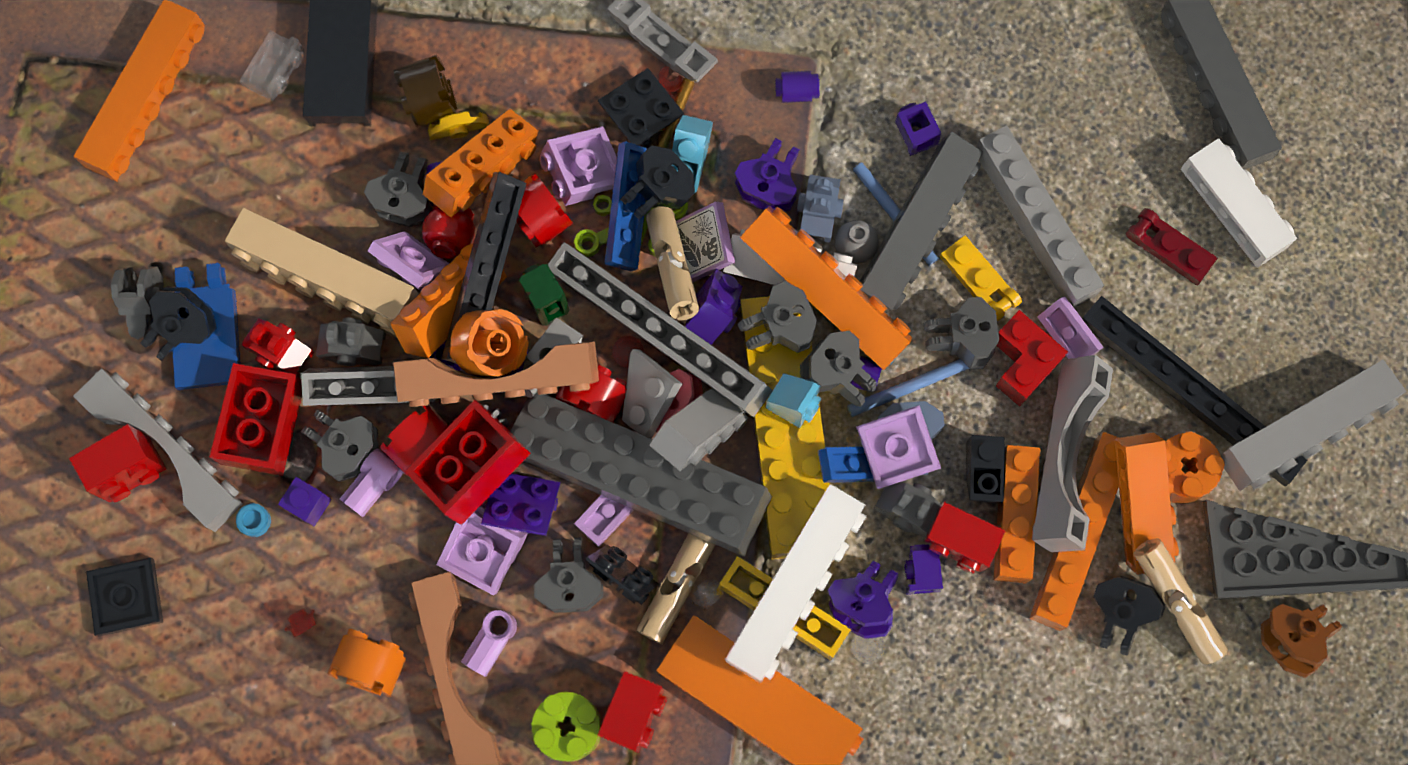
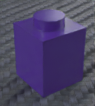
[278,477,332,527]

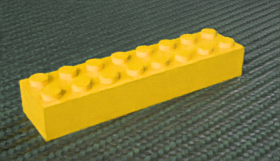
[740,296,830,560]

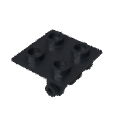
[598,68,685,148]
[585,545,659,605]

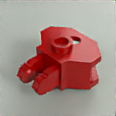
[241,318,314,377]

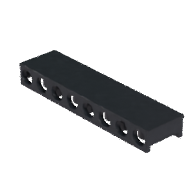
[303,0,378,126]

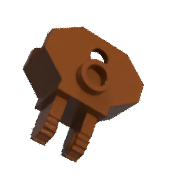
[1261,604,1343,678]

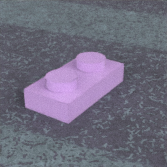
[1037,296,1104,359]
[574,495,634,547]

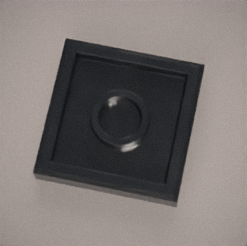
[86,557,163,637]

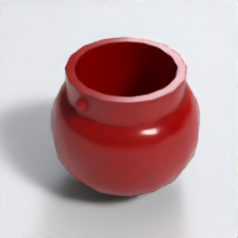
[422,205,476,259]

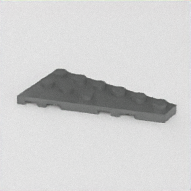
[1203,500,1408,599]

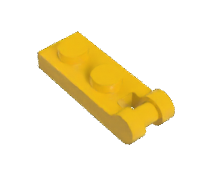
[940,235,1022,321]

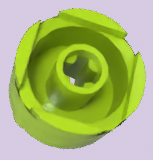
[532,692,602,762]

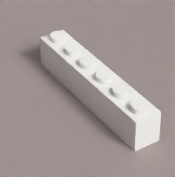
[725,484,866,683]

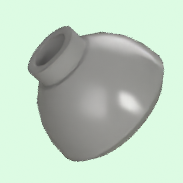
[835,220,879,263]

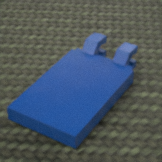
[173,263,241,390]

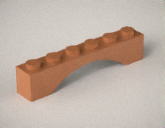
[393,341,599,407]
[409,572,503,765]

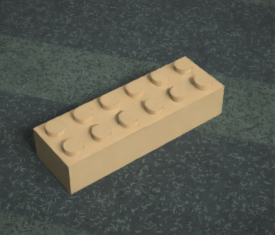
[225,208,419,337]

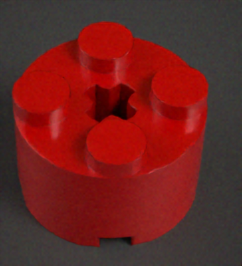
[516,173,573,248]
[555,364,627,423]
[380,404,449,477]

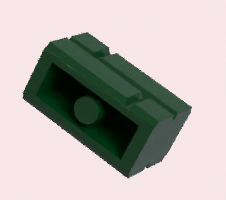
[519,264,570,326]

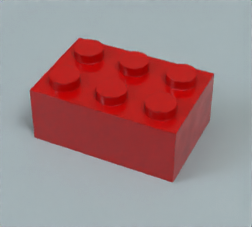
[209,363,302,476]
[405,400,531,525]

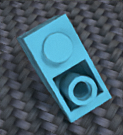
[672,115,713,193]
[766,373,821,428]

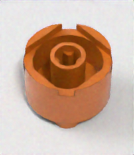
[449,309,528,376]
[1165,431,1225,503]
[327,629,406,697]

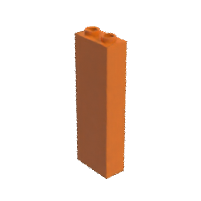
[656,615,864,765]

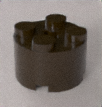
[394,55,458,127]

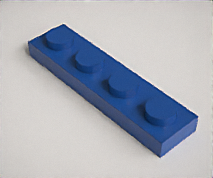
[605,141,647,272]

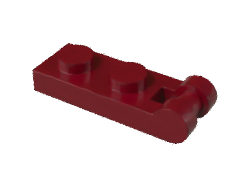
[1126,208,1218,286]

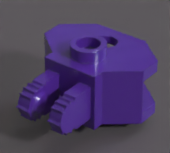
[735,138,800,211]
[828,560,899,639]

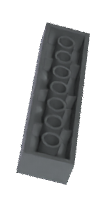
[511,392,772,557]

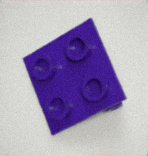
[481,474,560,536]

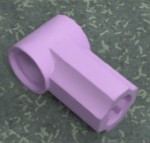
[340,449,403,517]
[461,610,517,677]

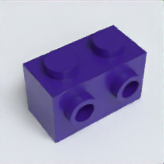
[685,269,743,345]

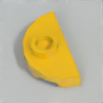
[428,112,490,140]

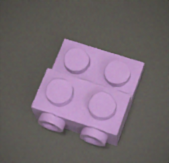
[540,127,617,206]
[368,231,449,291]
[436,503,528,596]

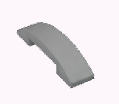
[607,0,718,83]

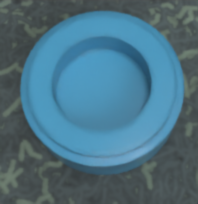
[236,503,271,537]

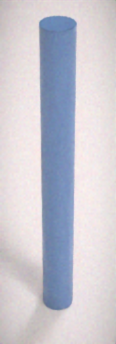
[853,162,939,266]
[847,359,969,417]

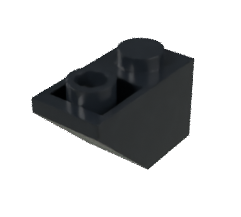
[966,435,1005,503]

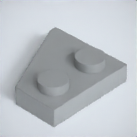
[622,349,682,439]

